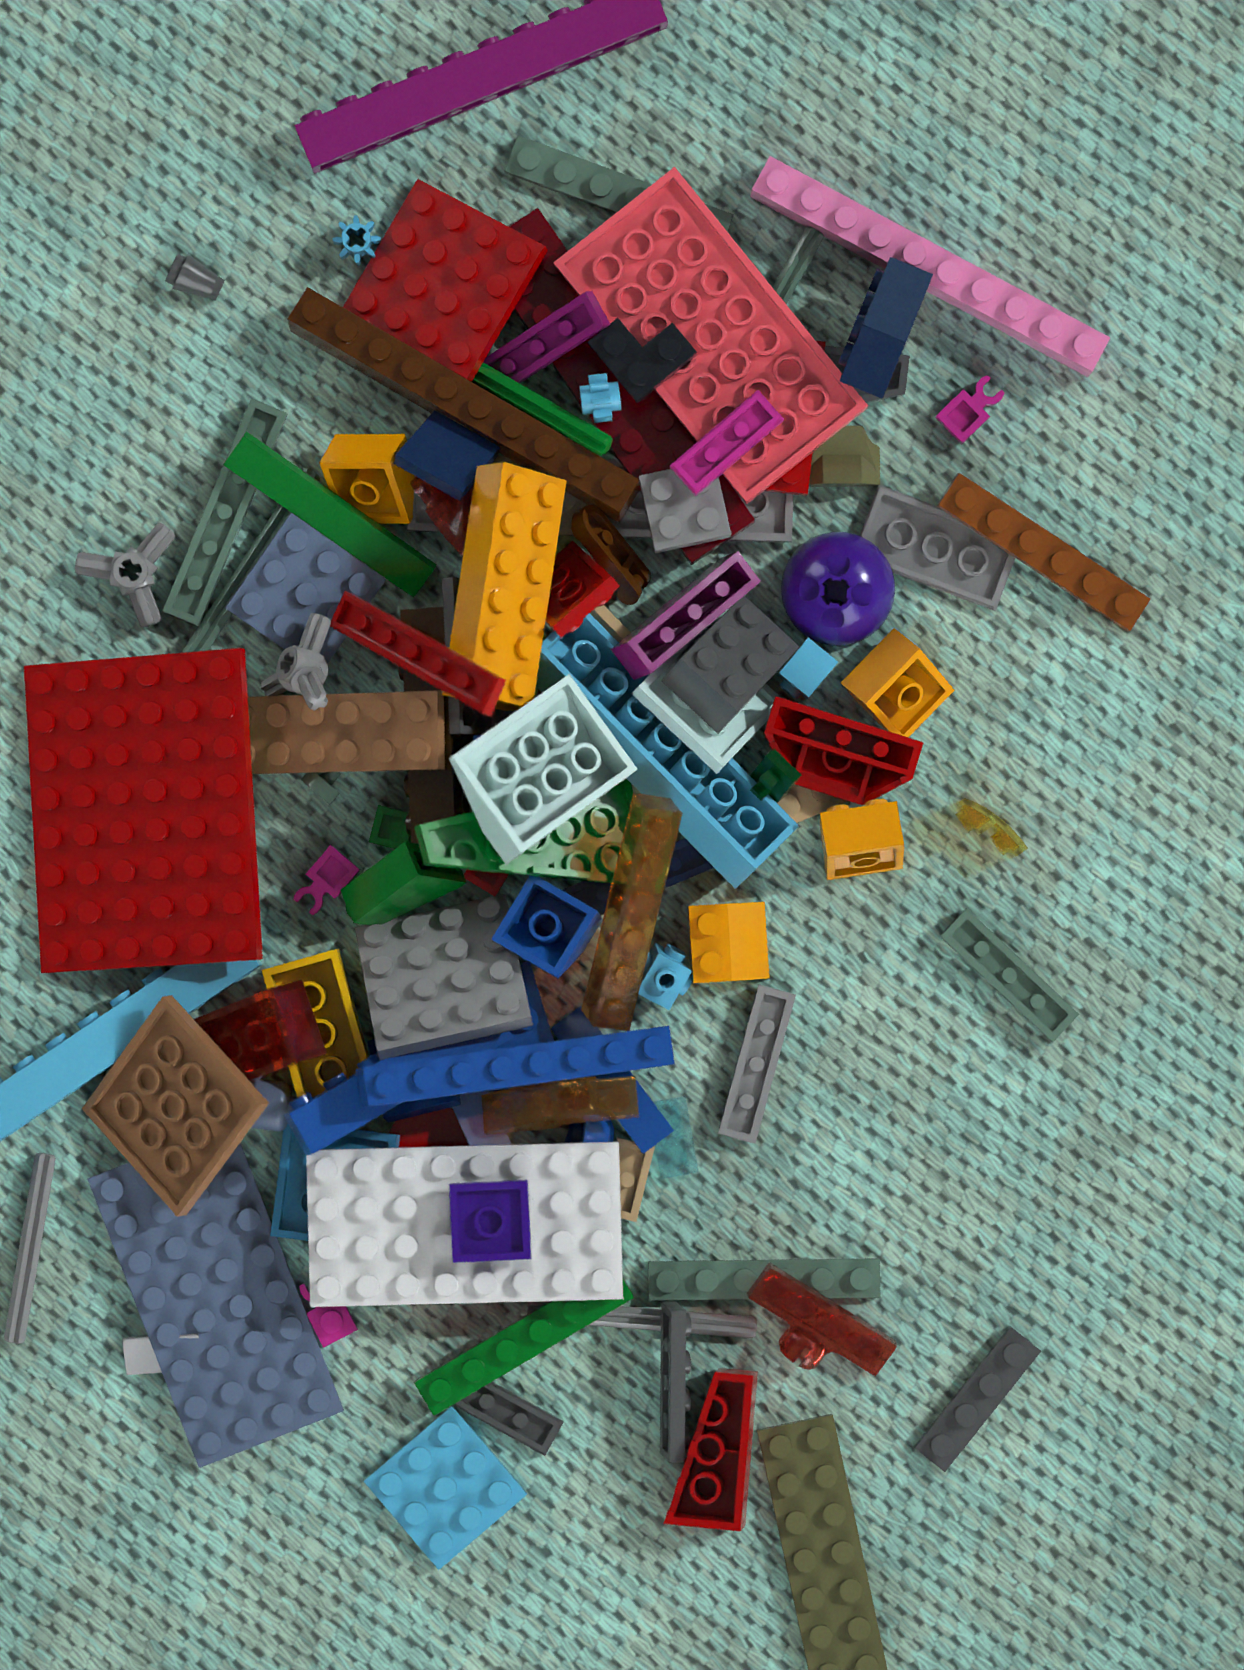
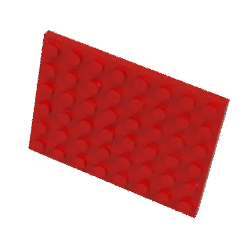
[24,648,263,973]

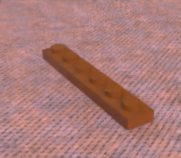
[936,473,1151,632]

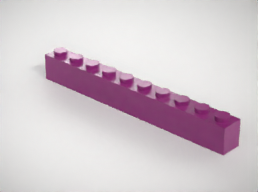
[294,0,668,174]

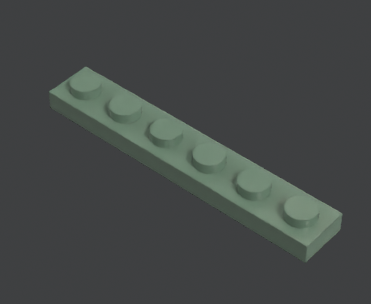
[504,135,734,232]
[162,398,288,626]
[648,1258,881,1301]

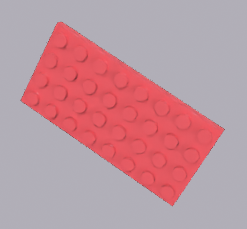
[553,167,868,504]

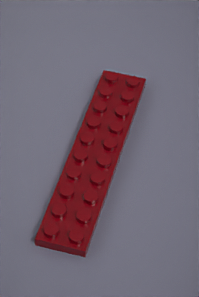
[509,208,755,565]

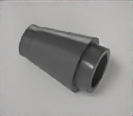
[165,253,225,301]

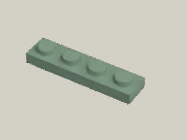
[939,908,1079,1042]

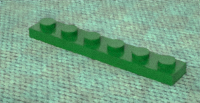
[414,1278,634,1416]

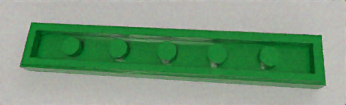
[223,431,437,598]

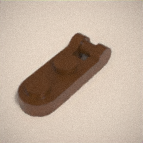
[571,505,651,605]

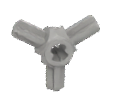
[75,523,176,627]
[260,613,331,710]

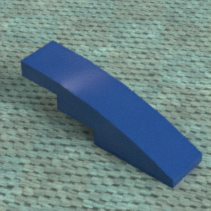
[550,1006,674,1154]

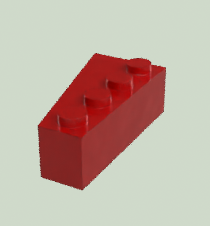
[663,1368,758,1532]

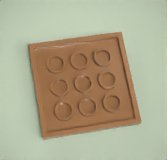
[82,995,269,1217]

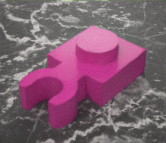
[935,375,1005,445]
[293,845,360,915]
[300,1283,358,1348]

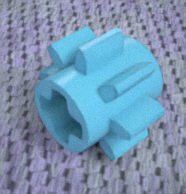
[333,215,381,266]
[579,373,621,423]

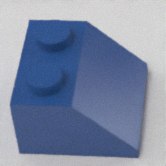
[491,876,603,979]

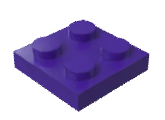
[449,1180,532,1263]

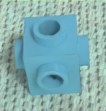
[632,943,693,1010]

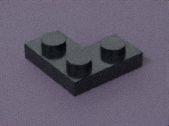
[588,318,697,404]

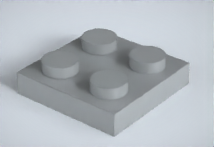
[639,469,731,553]

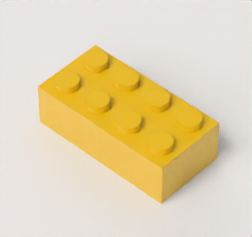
[262,949,369,1098]

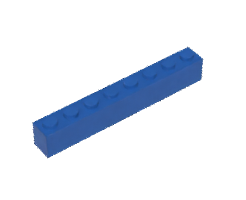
[356,1026,675,1108]

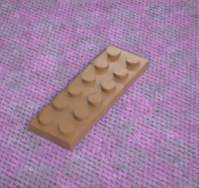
[248,691,445,774]

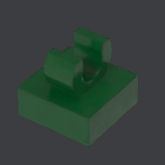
[750,749,802,803]

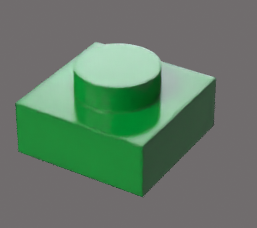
[369,805,410,849]

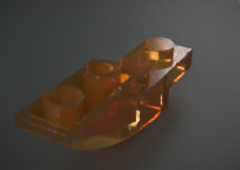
[481,1076,639,1135]

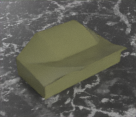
[809,426,880,487]

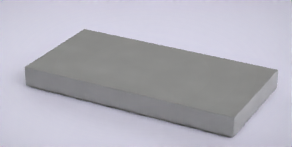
[859,485,1015,611]

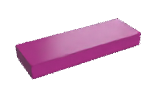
[670,390,784,497]

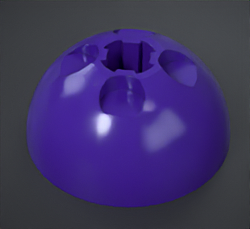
[781,532,895,646]

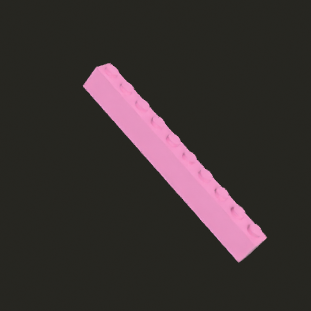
[750,156,1110,377]

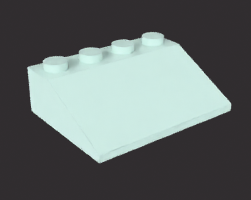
[449,674,638,864]

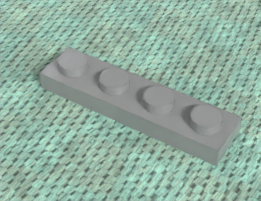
[718,984,796,1144]

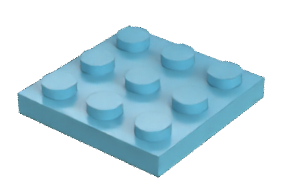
[364,1405,527,1570]

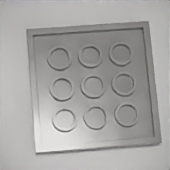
[355,894,533,1060]

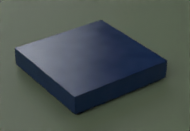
[394,410,500,501]

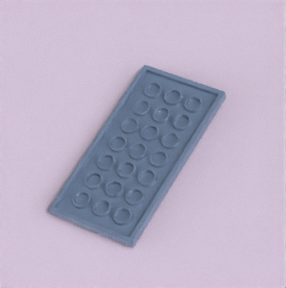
[88,1142,344,1468]

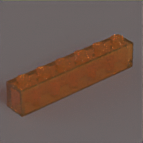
[581,793,683,1031]

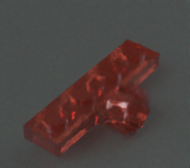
[747,1262,898,1377]

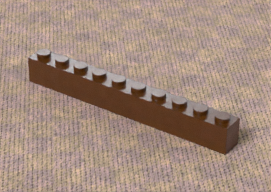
[287,287,640,523]

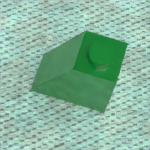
[340,842,467,926]

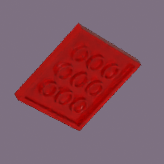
[343,179,548,382]

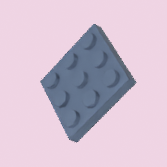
[225,513,386,663]

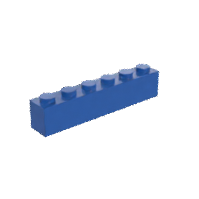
[283,1031,513,1155]

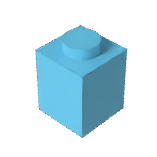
[778,637,838,700]

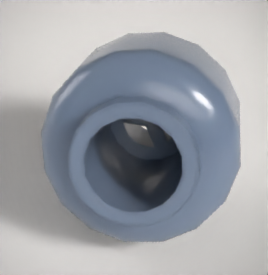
[252,1079,297,1131]

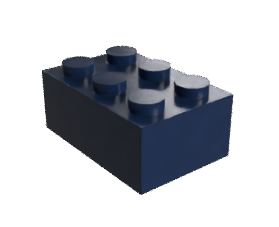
[838,257,933,399]

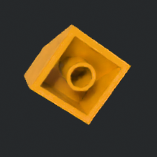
[319,434,415,524]
[840,628,954,737]
[820,799,904,880]
[688,902,769,983]

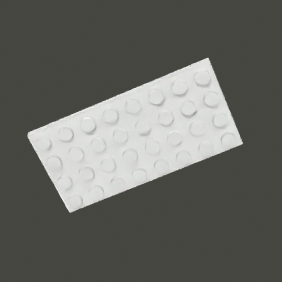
[306,1142,623,1307]

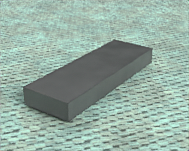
[454,1382,564,1456]

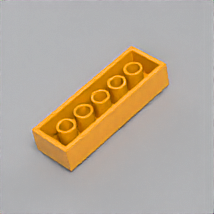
[442,462,567,711]

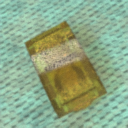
[955,798,1028,858]

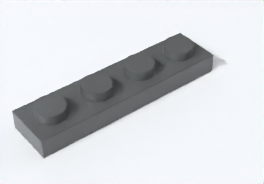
[660,1301,691,1463]
[914,1326,1041,1472]

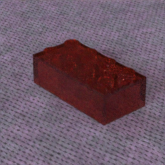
[194,980,327,1083]

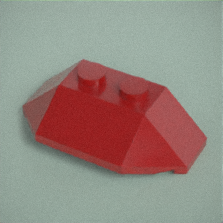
[764,696,924,806]

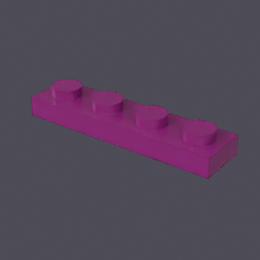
[483,291,611,393]

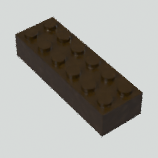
[398,606,473,844]

